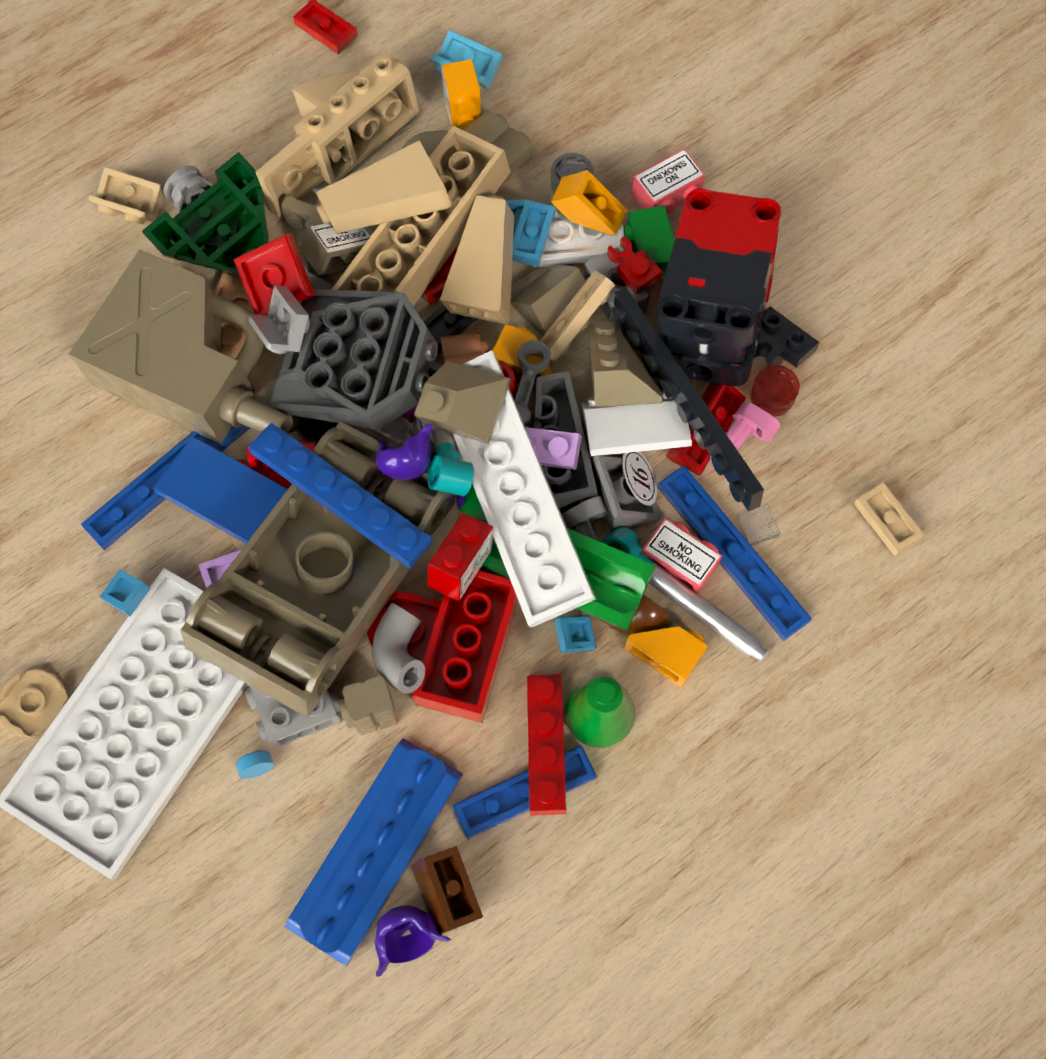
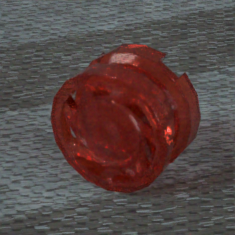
[750,365,800,417]

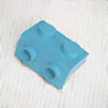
[430,30,504,90]

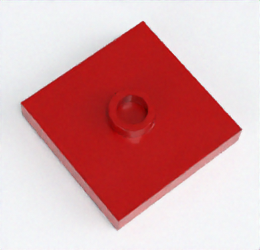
[234,234,316,316]

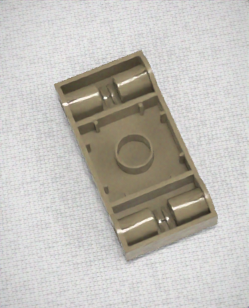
[180,421,456,718]

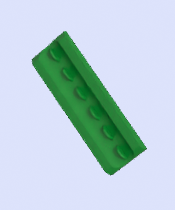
[456,488,656,631]

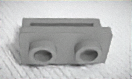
[248,285,310,354]

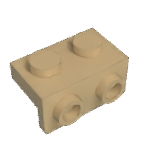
[87,167,164,225]

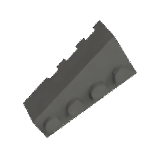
[535,371,598,514]

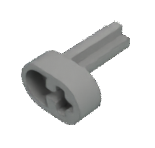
[562,496,608,541]

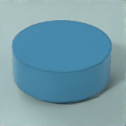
[236,750,274,779]

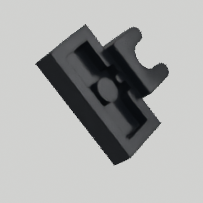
[754,306,819,375]

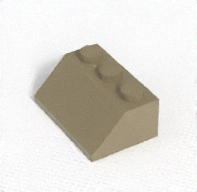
[588,321,662,407]

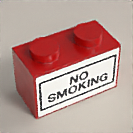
[428,512,493,601]

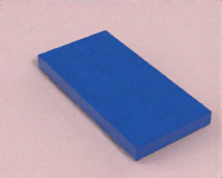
[153,436,288,544]

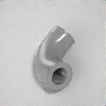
[372,603,425,694]

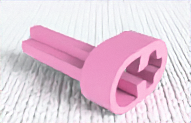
[710,402,781,458]

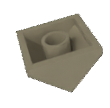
[511,264,586,336]

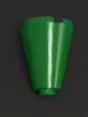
[565,677,635,748]

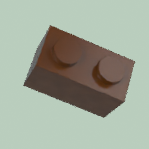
[411,846,483,934]

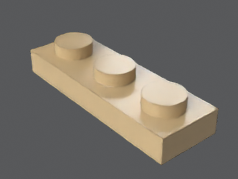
[540,270,615,362]

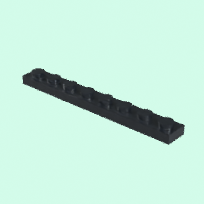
[612,287,764,512]

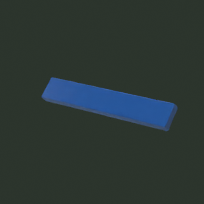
[80,425,250,550]
[657,466,812,641]

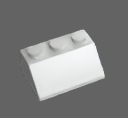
[581,390,692,456]

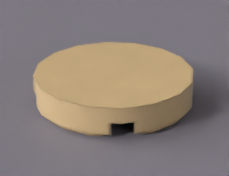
[0,668,70,739]

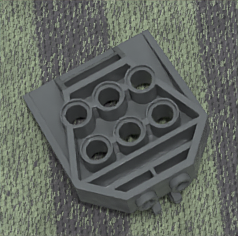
[269,290,441,430]

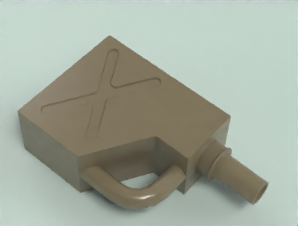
[69,249,292,444]

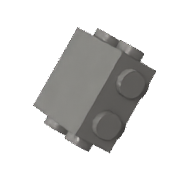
[244,685,341,749]

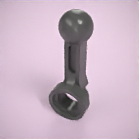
[515,340,551,427]

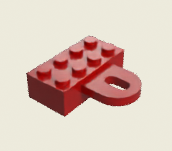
[367,571,519,724]

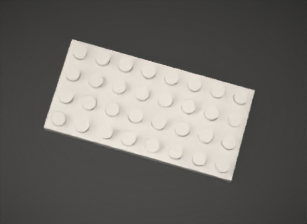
[0,568,248,881]

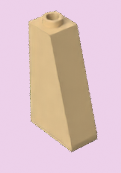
[316,140,452,233]
[440,195,514,325]

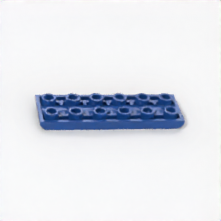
[285,738,464,967]

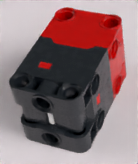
[657,188,781,386]

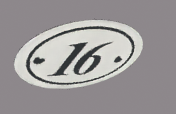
[622,451,657,506]

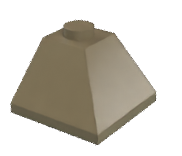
[414,361,511,444]

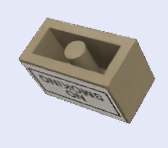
[299,222,373,276]

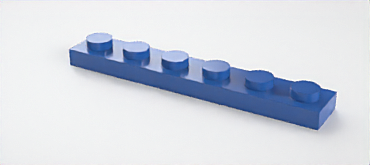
[248,422,432,569]

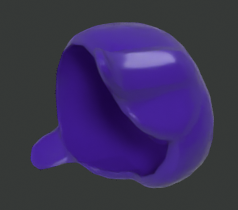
[376,424,433,481]
[375,905,451,977]

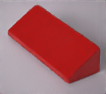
[666,383,746,475]

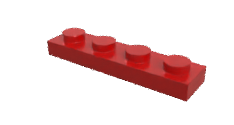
[527,674,567,816]

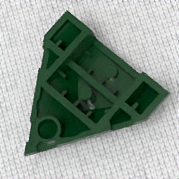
[142,152,269,276]

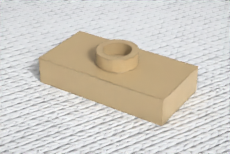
[854,482,925,556]

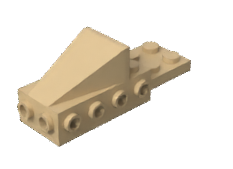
[256,52,419,218]

